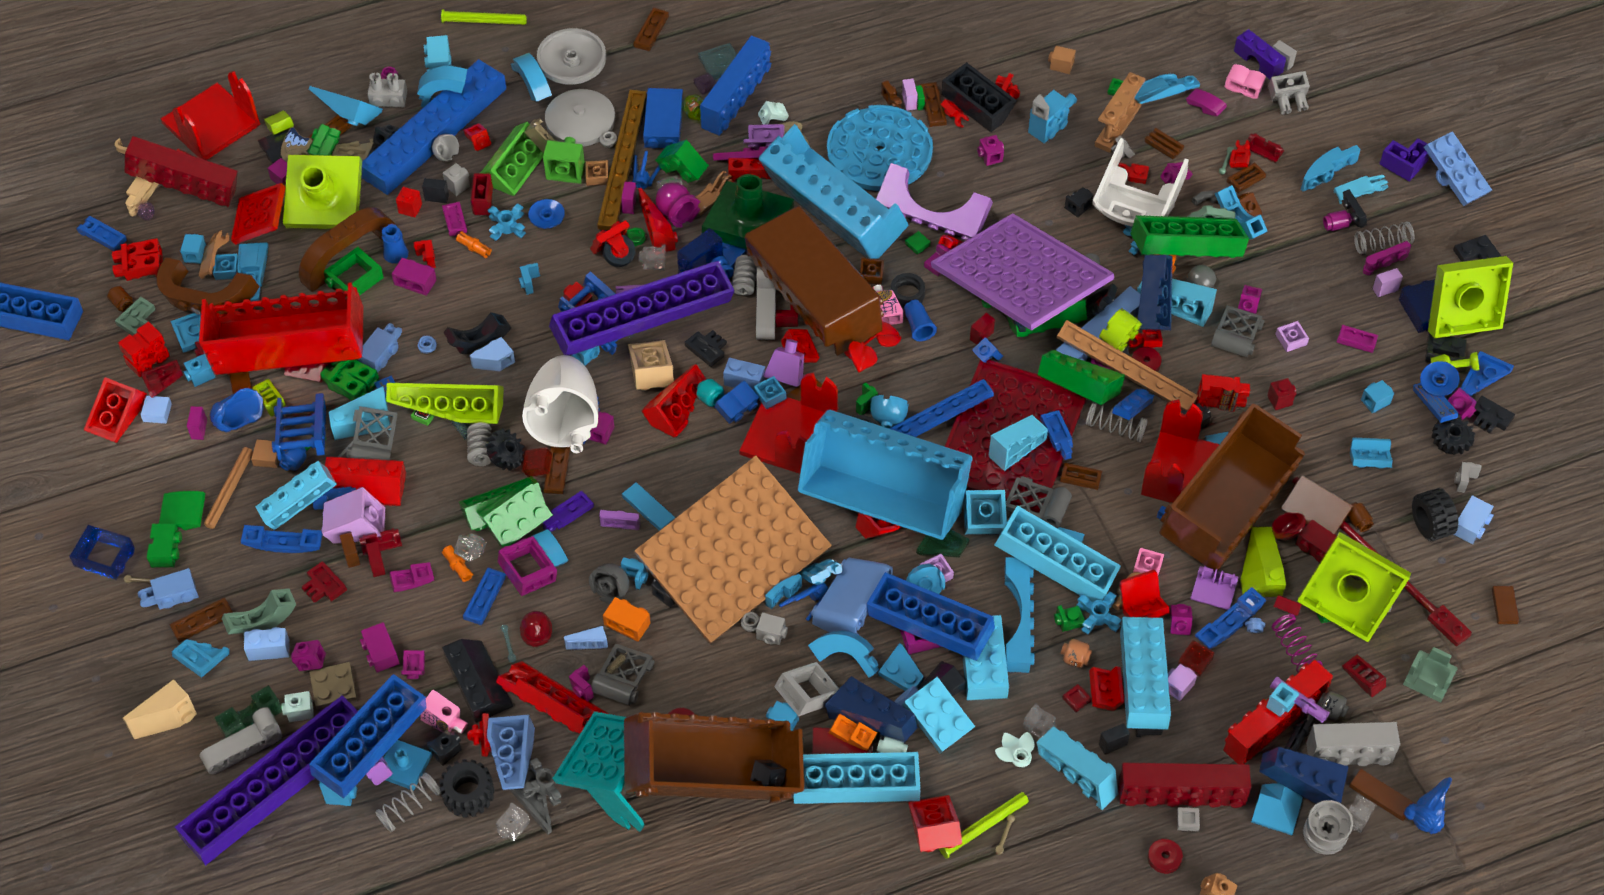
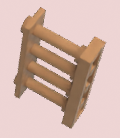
[1094,72,1146,153]

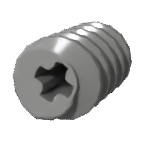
[732,255,757,296]
[467,422,491,466]

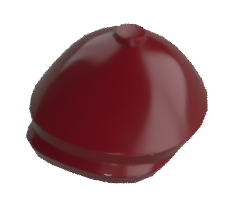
[1272,512,1306,540]

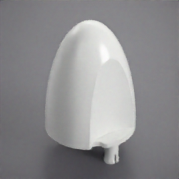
[522,355,598,453]

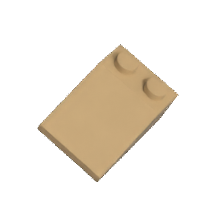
[628,340,674,390]
[123,679,197,739]

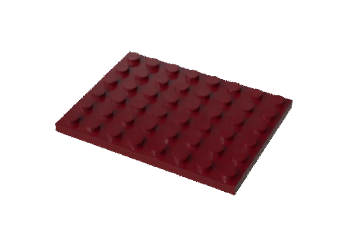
[945,359,1087,513]

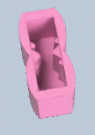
[1225,64,1266,99]

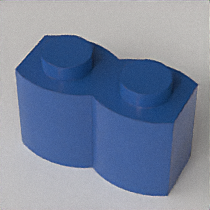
[715,381,759,424]

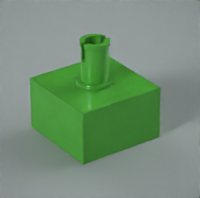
[543,137,585,184]

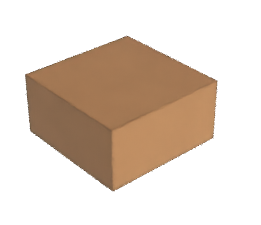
[585,160,609,186]
[251,439,279,468]

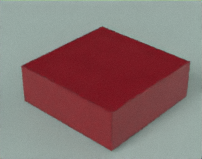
[1062,684,1092,712]

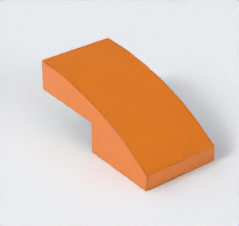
[828,714,877,751]

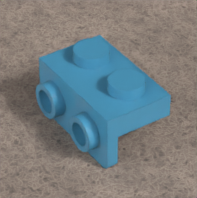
[1350,438,1393,468]

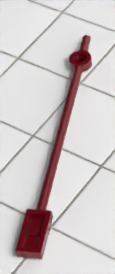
[1292,477,1472,647]

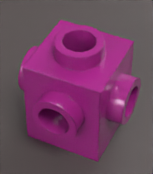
[977,135,1004,166]
[291,640,326,672]

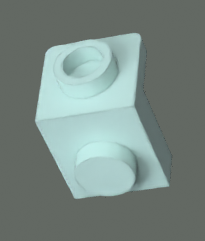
[758,101,789,125]

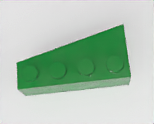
[1038,350,1125,405]

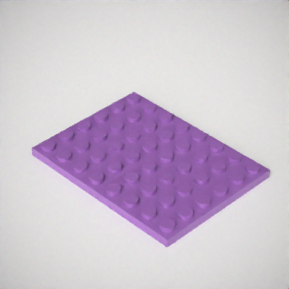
[931,213,1114,330]

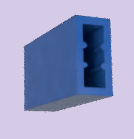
[644,88,683,148]

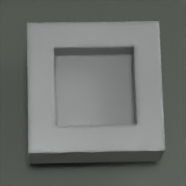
[1177,807,1200,831]

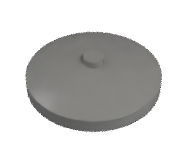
[537,28,606,85]
[545,89,615,147]

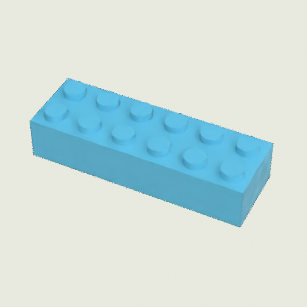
[995,505,1121,602]
[1120,617,1171,729]
[794,752,920,804]

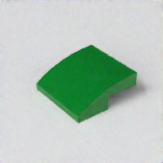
[159,491,206,530]

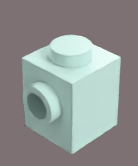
[282,691,314,722]

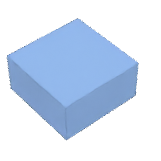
[141,396,172,423]

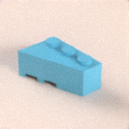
[329,386,391,440]
[989,415,1048,471]

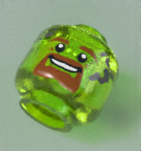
[682,94,704,120]

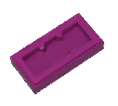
[442,202,468,237]
[1337,325,1379,353]

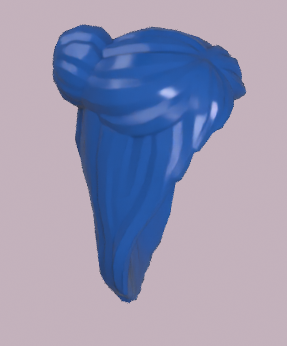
[210,388,263,432]
[1404,777,1452,834]

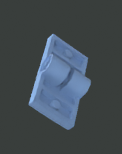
[1424,131,1492,206]

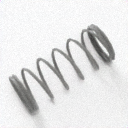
[1354,222,1414,254]
[1086,402,1148,442]
[376,773,441,832]

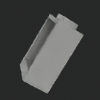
[774,662,839,716]

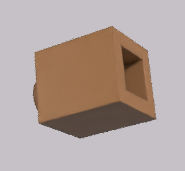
[1048,46,1076,74]

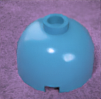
[871,395,909,428]

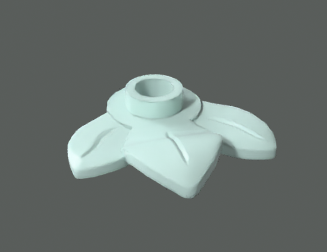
[995,732,1034,767]

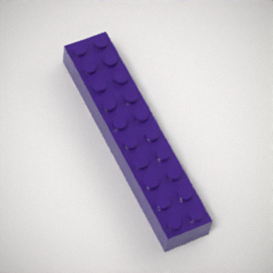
[549,261,735,356]
[175,695,358,866]

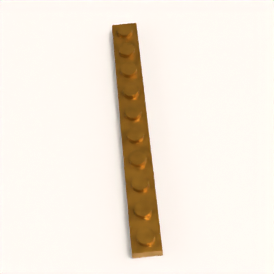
[597,90,647,230]

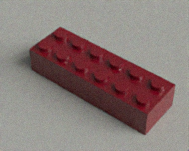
[124,136,238,207]
[1118,763,1251,808]

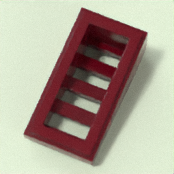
[1342,654,1386,697]

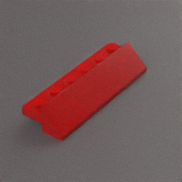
[496,661,609,734]

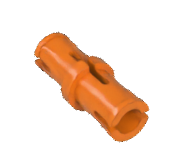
[456,231,492,258]
[442,545,473,582]

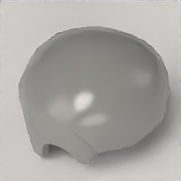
[432,134,459,161]

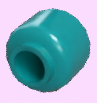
[696,379,724,407]

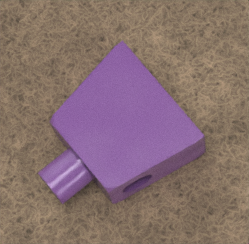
[764,339,804,387]

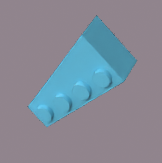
[1037,726,1119,810]

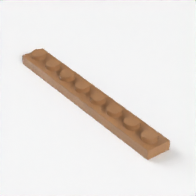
[1057,320,1198,411]

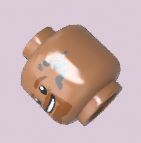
[1061,639,1092,668]

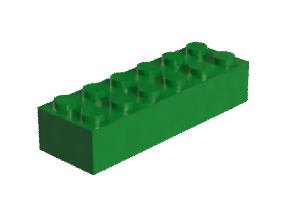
[1130,215,1249,258]

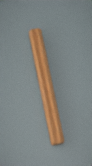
[204,447,253,529]

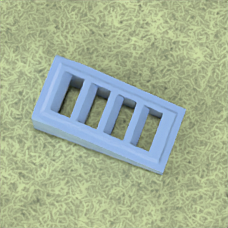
[564,626,608,650]

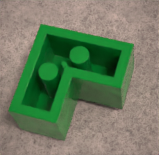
[655,140,709,183]

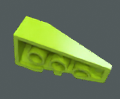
[1240,527,1286,597]

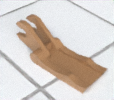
[696,171,733,216]
[199,230,229,279]

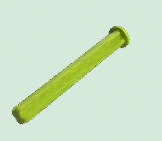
[441,9,527,25]
[939,792,1029,859]

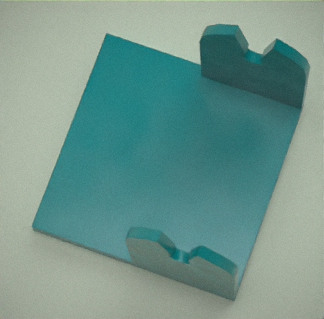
[552,712,644,832]

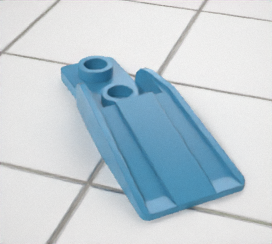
[1135,74,1200,104]
[237,242,268,301]

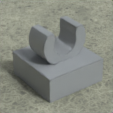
[1111,135,1135,159]

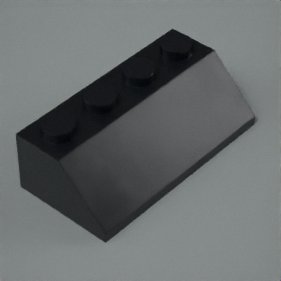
[941,62,1017,132]
[442,639,513,723]

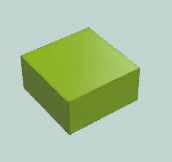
[264,111,294,135]

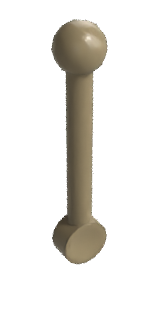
[123,575,153,583]
[995,814,1015,855]

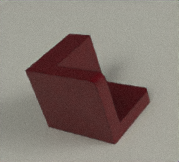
[776,304,798,327]

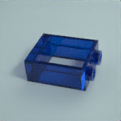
[677,228,723,274]
[69,525,135,580]

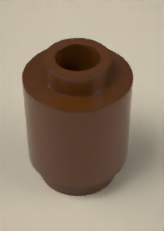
[107,286,134,312]
[1348,502,1374,532]

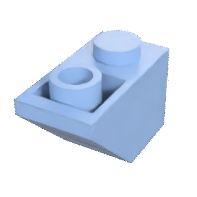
[470,337,515,371]

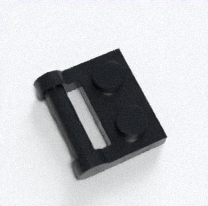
[1425,333,1467,368]

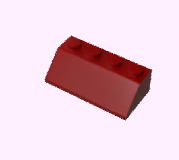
[325,457,406,506]

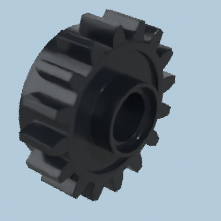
[1431,417,1476,455]
[486,428,526,471]

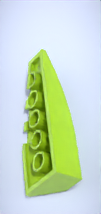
[386,383,504,424]

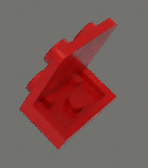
[1120,570,1170,618]

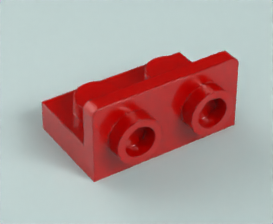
[781,329,820,363]

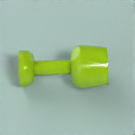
[1431,352,1479,371]

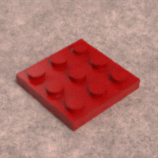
[231,183,286,245]

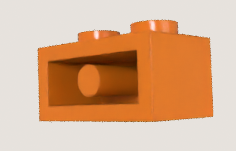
[603,597,651,642]

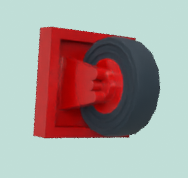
[590,220,635,267]

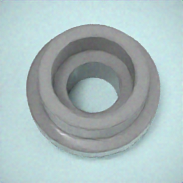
[599,131,617,148]
[741,612,760,632]

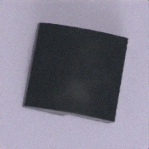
[258,128,290,164]

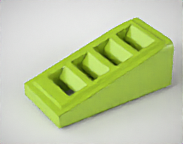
[252,378,287,417]

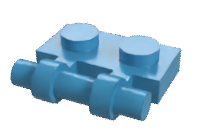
[799,559,843,585]

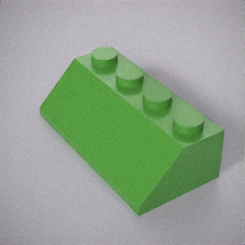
[481,122,544,196]

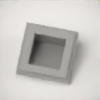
[1032,94,1050,121]

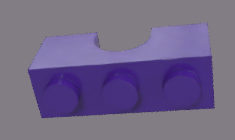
[1234,29,1286,80]

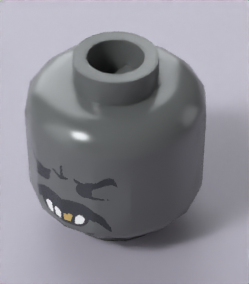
[1318,690,1349,721]

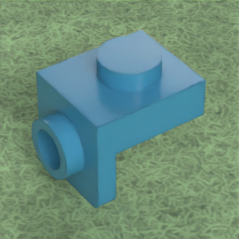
[519,263,540,295]
[621,557,648,589]

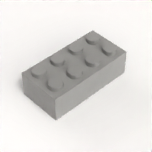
[1306,722,1400,766]

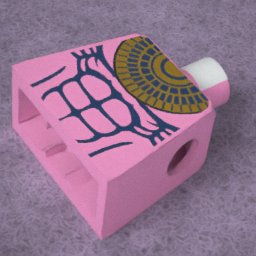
[872,285,903,325]
[421,690,468,734]

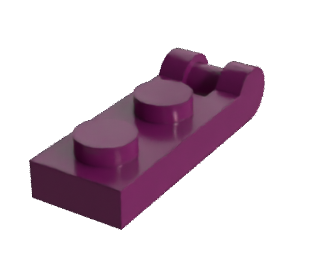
[1363,241,1411,275]

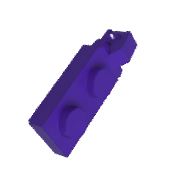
[543,491,594,532]

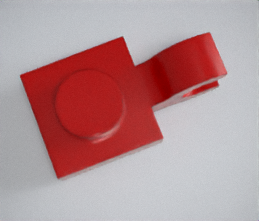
[941,99,970,128]
[1128,330,1163,348]

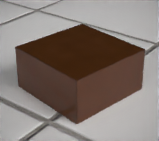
[860,258,884,285]
[339,532,361,568]

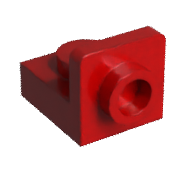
[463,123,491,151]
[414,240,436,268]

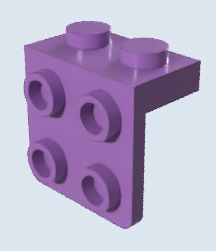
[744,124,784,150]

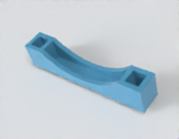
[1005,557,1034,673]

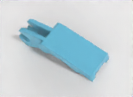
[1334,175,1388,204]

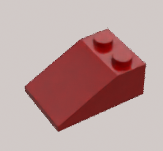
[84,377,147,443]
[908,795,962,852]

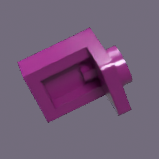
[1170,604,1193,635]
[401,650,425,679]
[569,665,594,702]

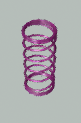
[1271,614,1323,673]

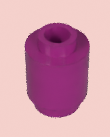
[1323,210,1352,231]

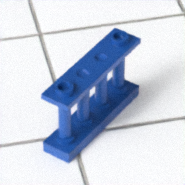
[558,271,617,355]
[272,393,326,460]

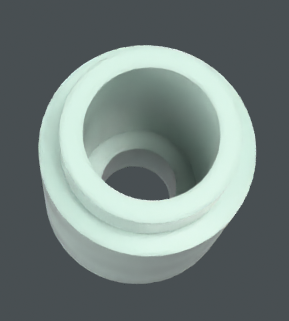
[877,737,908,753]

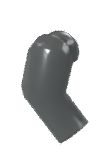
[1192,190,1218,206]

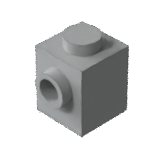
[443,163,470,196]
[756,613,788,645]

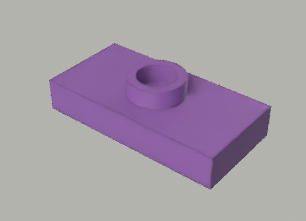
[599,510,640,530]

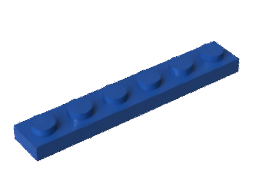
[889,379,994,437]

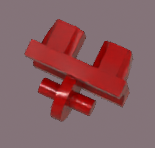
[995,73,1020,99]
[467,714,492,756]

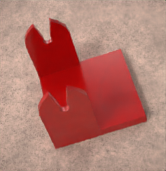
[161,71,260,160]
[739,372,838,474]
[1141,399,1220,503]

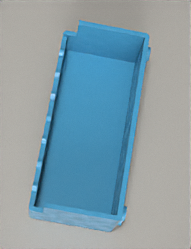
[759,124,909,259]
[798,410,972,540]

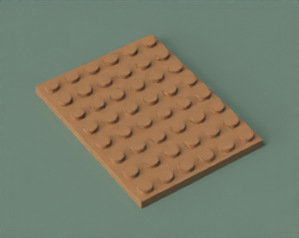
[634,456,832,644]

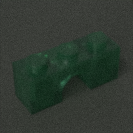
[214,685,282,738]

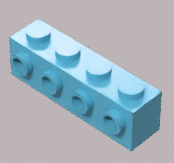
[255,461,337,530]

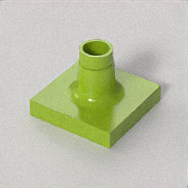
[283,155,362,229]
[1428,256,1513,338]
[1297,532,1411,642]

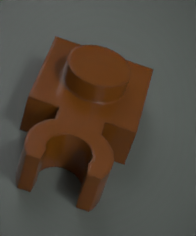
[881,80,902,109]

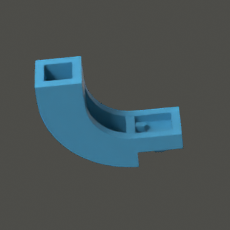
[511,53,552,101]
[417,66,467,108]
[1215,185,1268,239]
[808,631,879,678]

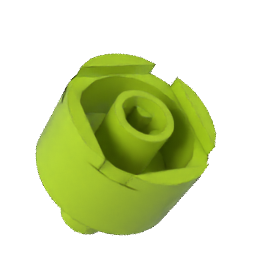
[1099,308,1142,352]

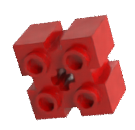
[118,321,170,377]

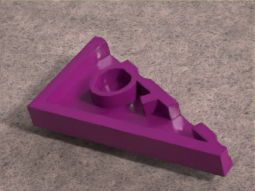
[713,147,768,161]

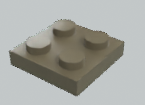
[309,662,357,710]

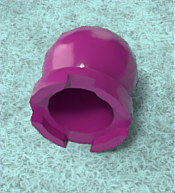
[656,182,701,228]

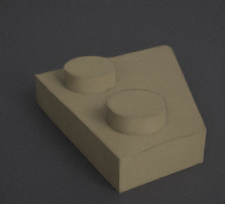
[331,139,376,161]

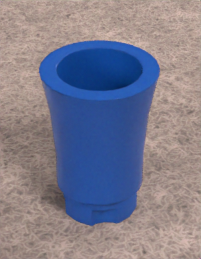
[382,224,409,264]
[904,300,937,341]

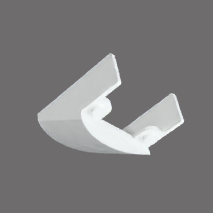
[1093,138,1189,226]

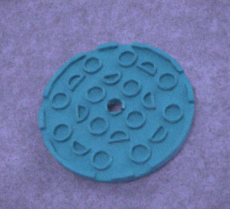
[827,105,933,191]

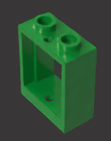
[324,247,384,298]

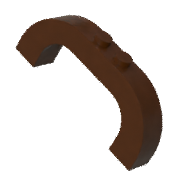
[299,207,396,292]
[157,257,260,315]

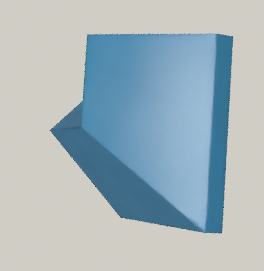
[1251,783,1303,835]

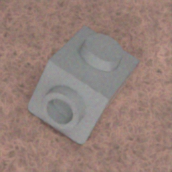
[1454,462,1481,493]

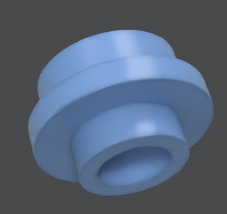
[418,336,437,354]
[1245,618,1265,633]

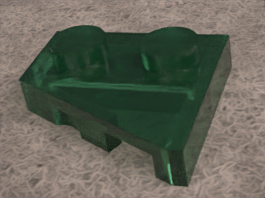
[916,529,970,558]

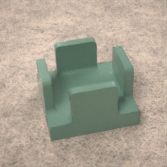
[1403,647,1458,703]

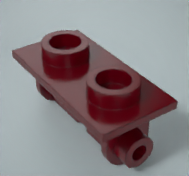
[1248,133,1284,163]
[359,528,402,555]

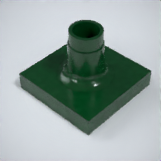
[701,174,794,249]

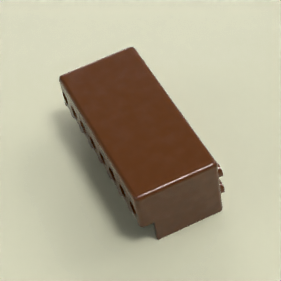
[745,206,884,356]
[1159,404,1305,572]
[624,712,804,803]

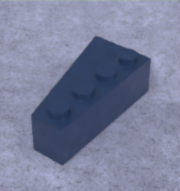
[1138,255,1173,330]
[825,676,918,742]
[1259,747,1349,804]

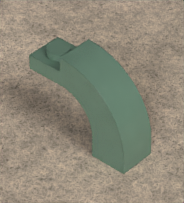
[222,589,296,636]

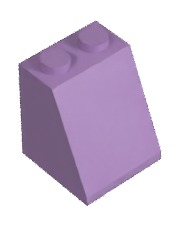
[322,487,385,544]

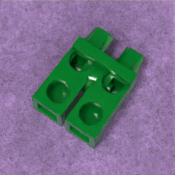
[320,360,379,401]

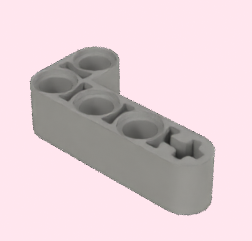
[756,267,776,340]
[200,708,282,774]

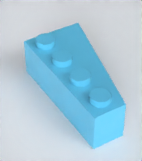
[1137,279,1217,327]

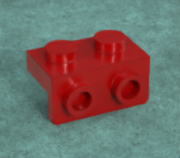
[1089,666,1125,711]

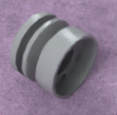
[1303,800,1353,855]

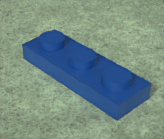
[1112,389,1154,420]

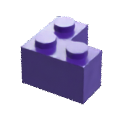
[1380,138,1430,182]

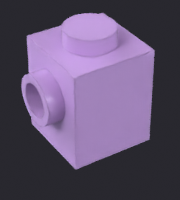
[1168,664,1197,701]

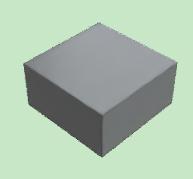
[1273,40,1297,71]

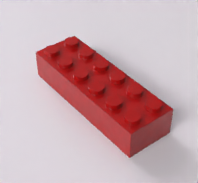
[1223,660,1333,765]

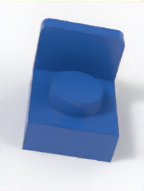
[972,337,1003,363]

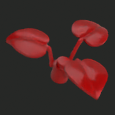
[844,321,901,372]

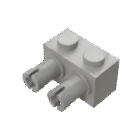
[1268,71,1310,115]
[368,73,407,107]

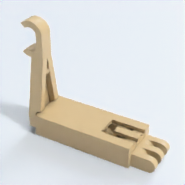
[115,138,159,216]

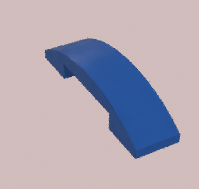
[241,525,323,553]
[1195,587,1266,650]

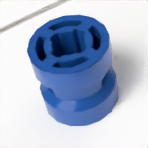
[711,256,734,279]

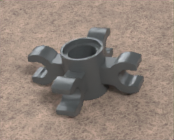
[521,758,561,806]

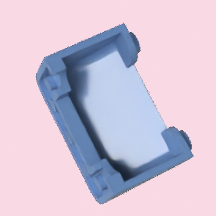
[811,557,893,636]

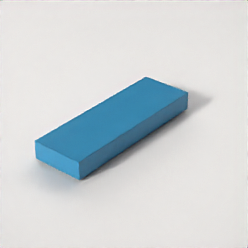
[622,483,675,531]

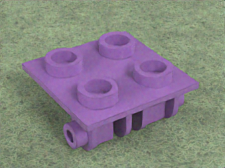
[1191,565,1239,610]

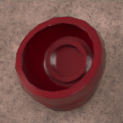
[520,611,552,647]

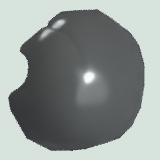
[1186,264,1216,288]

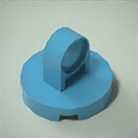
[906,564,945,594]

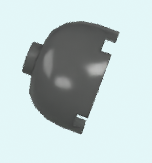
[589,563,629,604]

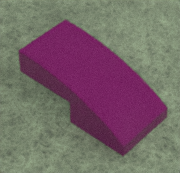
[1186,88,1227,117]
[389,562,434,592]

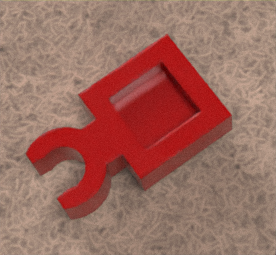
[1229,140,1251,168]
[1119,163,1149,184]
[938,235,963,250]

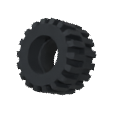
[1412,488,1458,541]
[439,759,495,818]

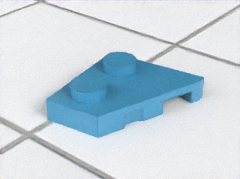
[172,639,230,678]
[878,643,924,691]

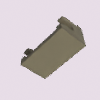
[524,119,555,153]

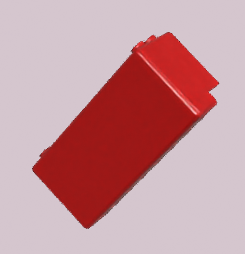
[199,282,364,375]

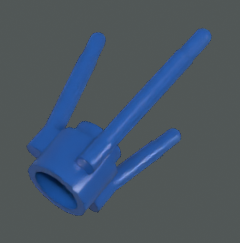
[632,151,661,189]
[779,582,828,621]

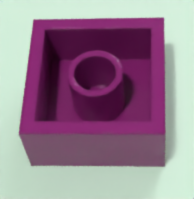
[621,182,637,214]
[187,406,207,440]

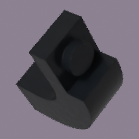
[443,312,511,354]

